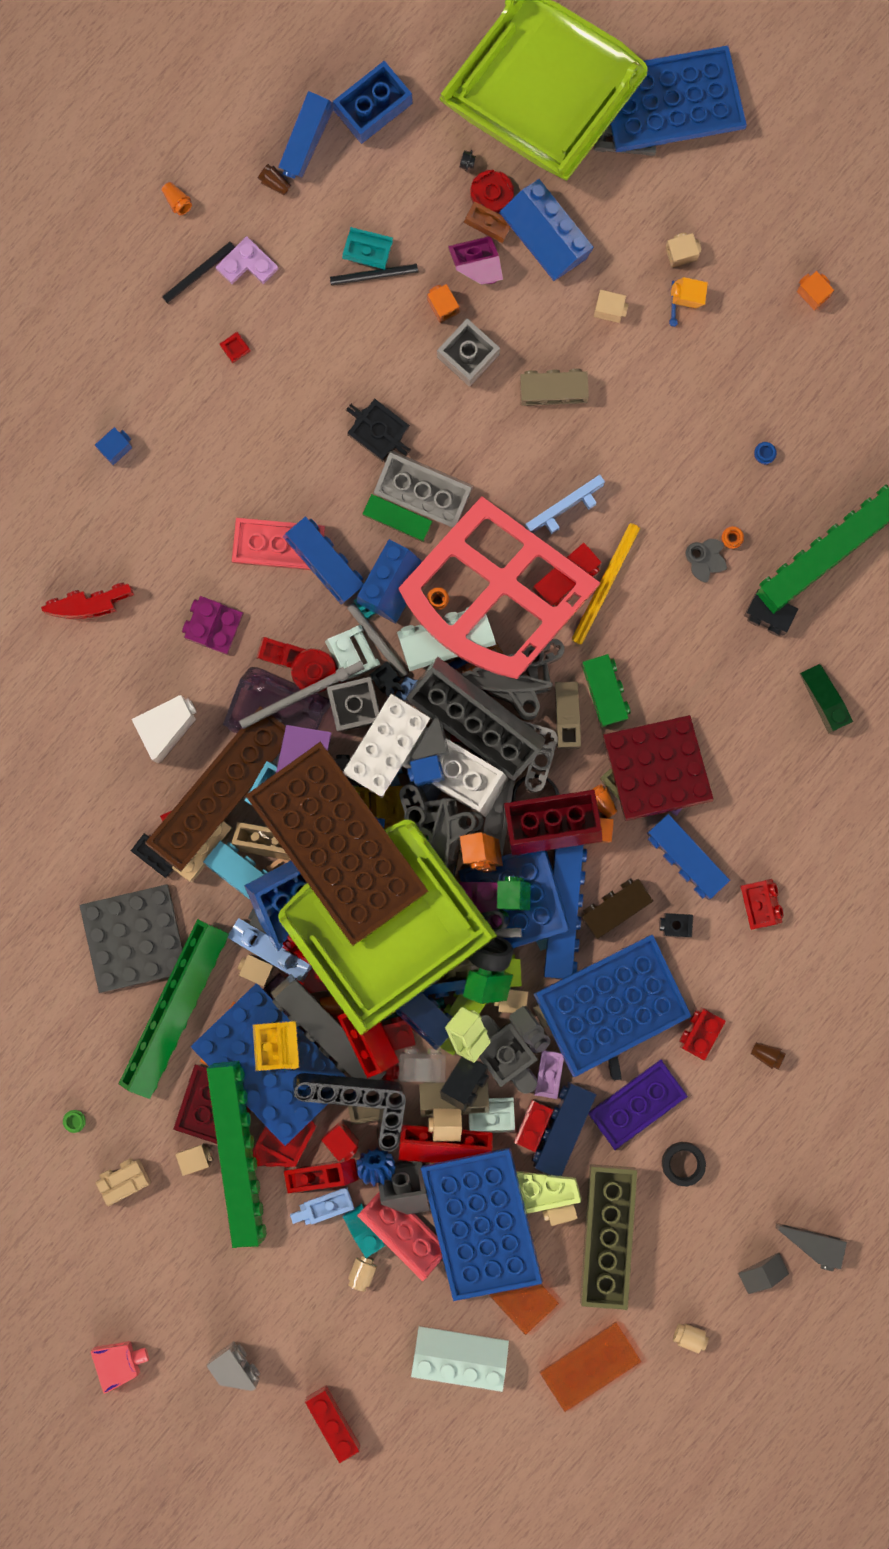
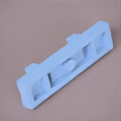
[525,475,605,534]
[228,918,312,983]

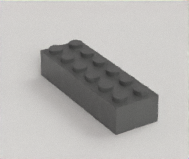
[406,656,545,781]

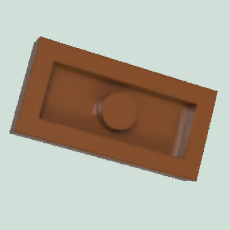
[463,201,511,243]

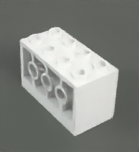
[343,694,430,797]
[402,726,509,817]

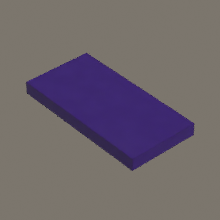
[589,1059,688,1150]

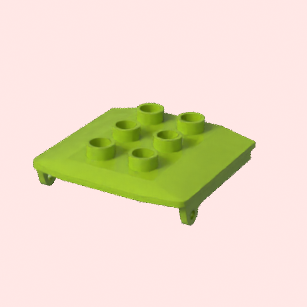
[439,0,648,181]
[278,820,497,1035]

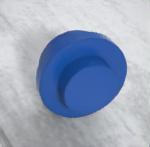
[754,442,777,464]

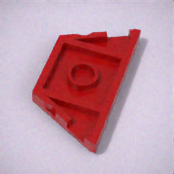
[252,1119,317,1167]

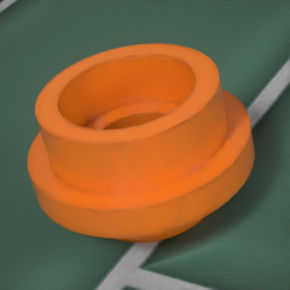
[721,526,744,549]

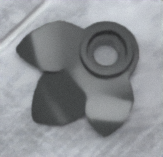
[685,539,727,583]

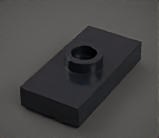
[130,833,174,879]

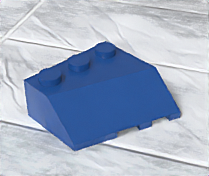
[244,861,307,951]

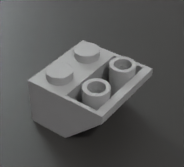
[206,1341,260,1391]

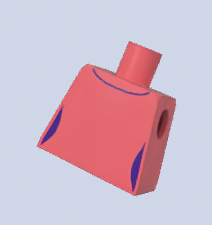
[90,1341,149,1394]

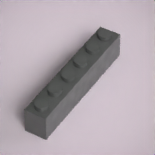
[271,974,386,1080]

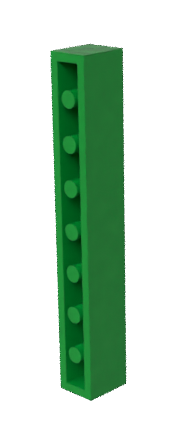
[756,484,889,614]
[118,919,229,1099]
[207,1061,267,1248]

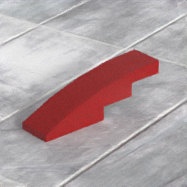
[256,637,347,684]

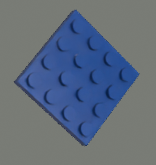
[458,850,570,949]

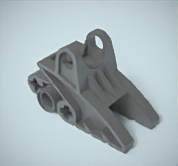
[461,639,564,721]
[399,784,484,877]

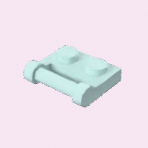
[325,625,381,681]

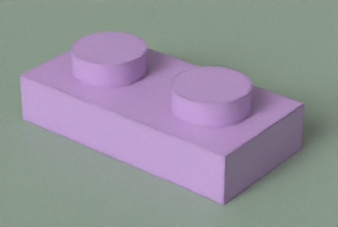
[534,1050,564,1099]

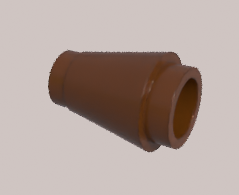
[258,164,291,196]
[751,1042,786,1070]

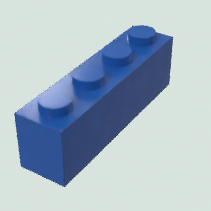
[283,516,364,605]
[647,814,730,899]

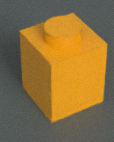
[671,277,708,308]

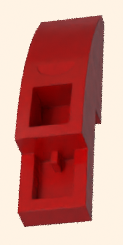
[41,582,134,619]

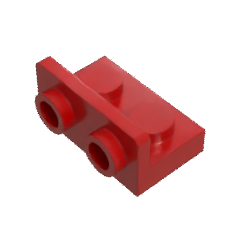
[740,879,784,930]
[679,1008,726,1061]
[380,1016,416,1051]

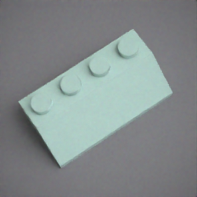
[397,607,496,671]
[411,1326,509,1392]

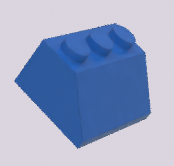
[357,539,422,624]

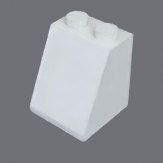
[132,695,197,763]

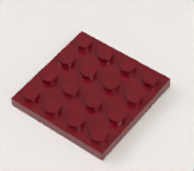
[603,715,714,821]

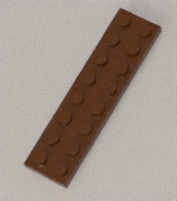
[145,706,286,872]

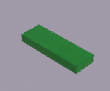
[362,494,432,542]

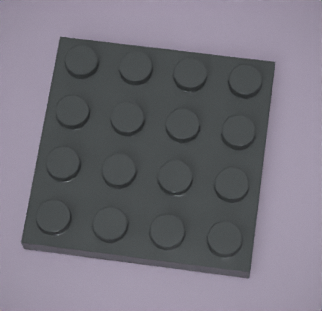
[79,884,183,993]

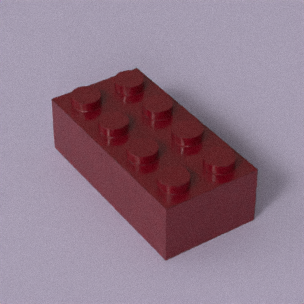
[504,789,602,855]

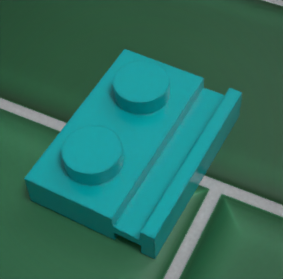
[342,227,393,269]

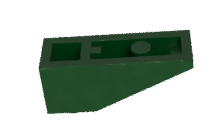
[799,664,853,734]

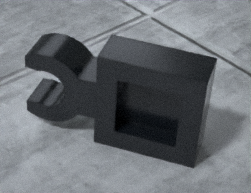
[370,661,405,697]

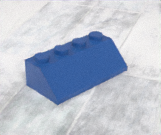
[500,179,594,281]

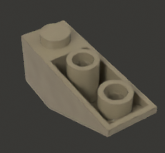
[555,682,581,749]

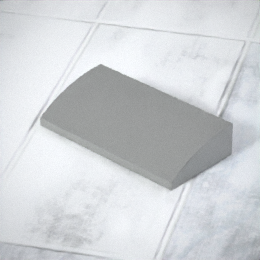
[373,451,474,528]

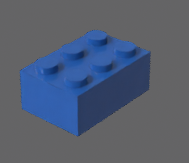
[333,60,413,144]

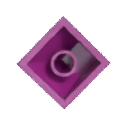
[448,236,503,285]

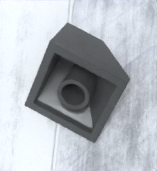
[378,1161,430,1215]

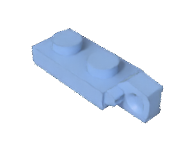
[290,1187,355,1225]

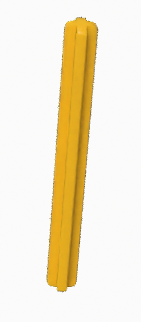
[572,523,640,645]

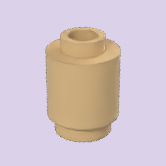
[348,1255,377,1292]
[673,1324,709,1353]

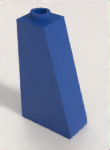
[278,91,334,179]

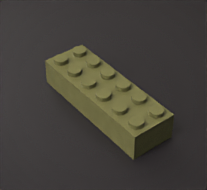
[580,1164,637,1310]

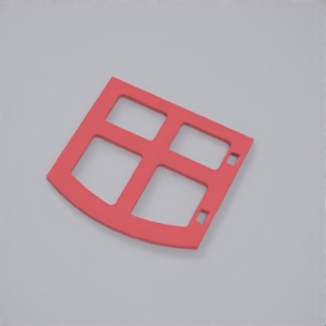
[399,496,600,679]

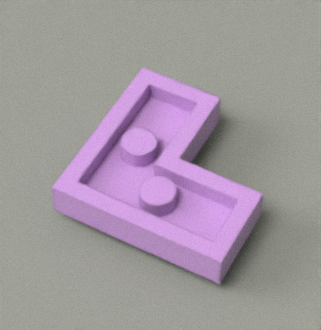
[216,236,278,284]

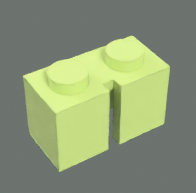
[445,1007,491,1063]

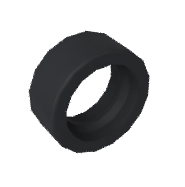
[468,936,513,971]
[662,1142,706,1187]

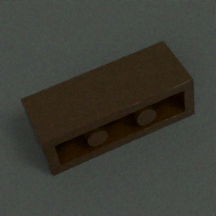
[581,878,653,939]

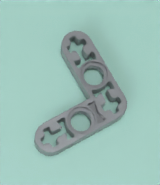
[523,721,558,793]

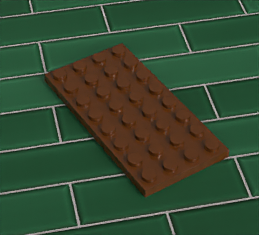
[245,741,429,946]

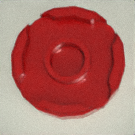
[470,170,514,214]
[291,648,336,693]

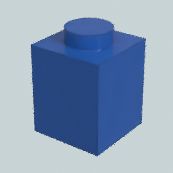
[95,427,132,465]
[408,755,445,787]

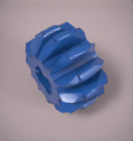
[356,1147,395,1187]

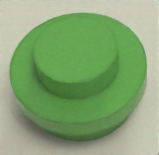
[63,1110,86,1133]

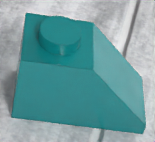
[342,1203,386,1258]

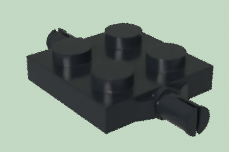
[346,398,411,462]

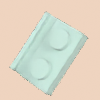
[469,1097,515,1133]

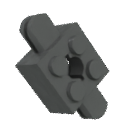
[479,1015,538,1094]

